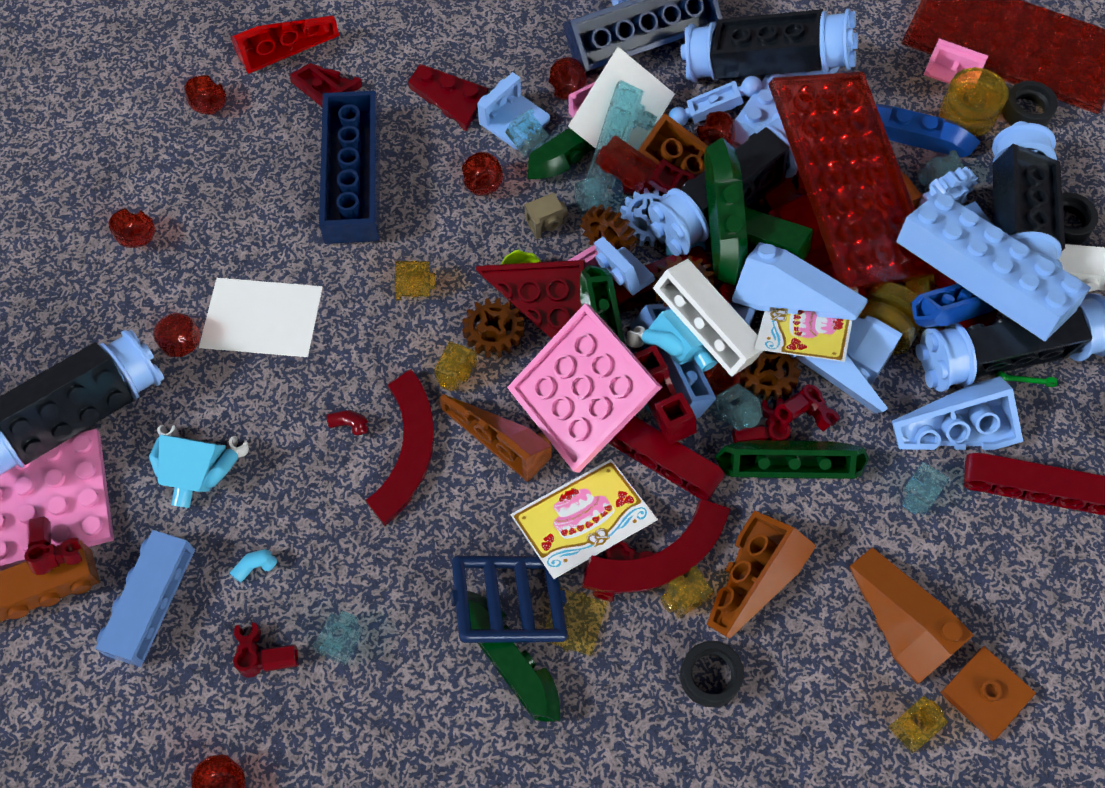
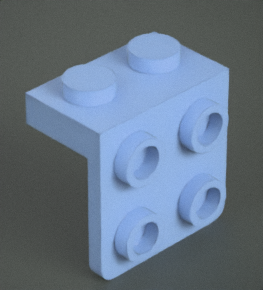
[477,72,550,150]

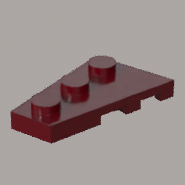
[408,64,488,131]

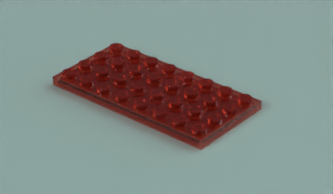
[901,0,1105,114]
[768,72,939,290]

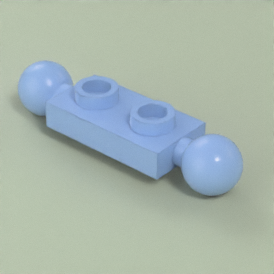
[668,76,762,126]

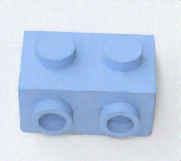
[594,237,655,296]

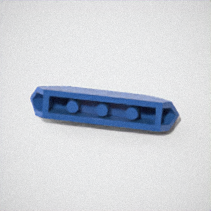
[848,104,981,158]
[911,284,995,328]

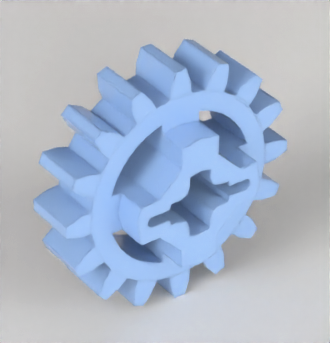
[919,166,978,206]
[620,188,667,247]

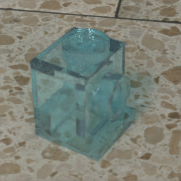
[505,109,549,157]
[918,150,964,191]
[575,175,608,217]
[715,383,763,431]
[902,462,950,516]
[312,611,363,666]

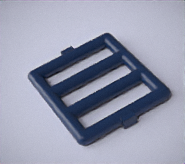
[451,555,568,643]

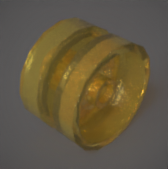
[939,67,1008,136]
[858,282,922,355]

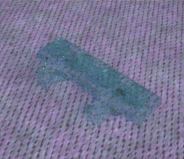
[586,80,657,190]

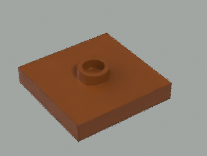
[940,646,1036,741]

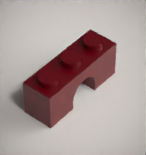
[633,345,697,445]

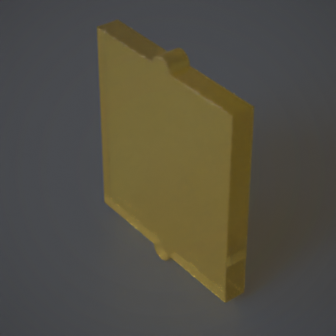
[545,589,607,656]

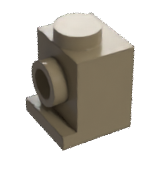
[524,193,568,240]

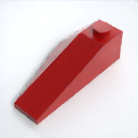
[230,16,339,74]

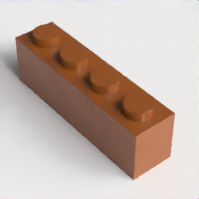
[0,540,101,622]

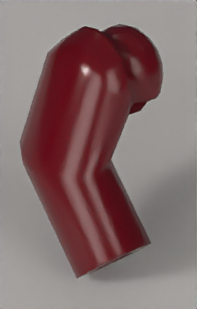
[326,410,368,435]

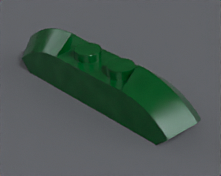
[527,128,597,179]
[704,138,748,286]
[580,265,625,344]
[715,440,869,479]
[467,591,560,722]

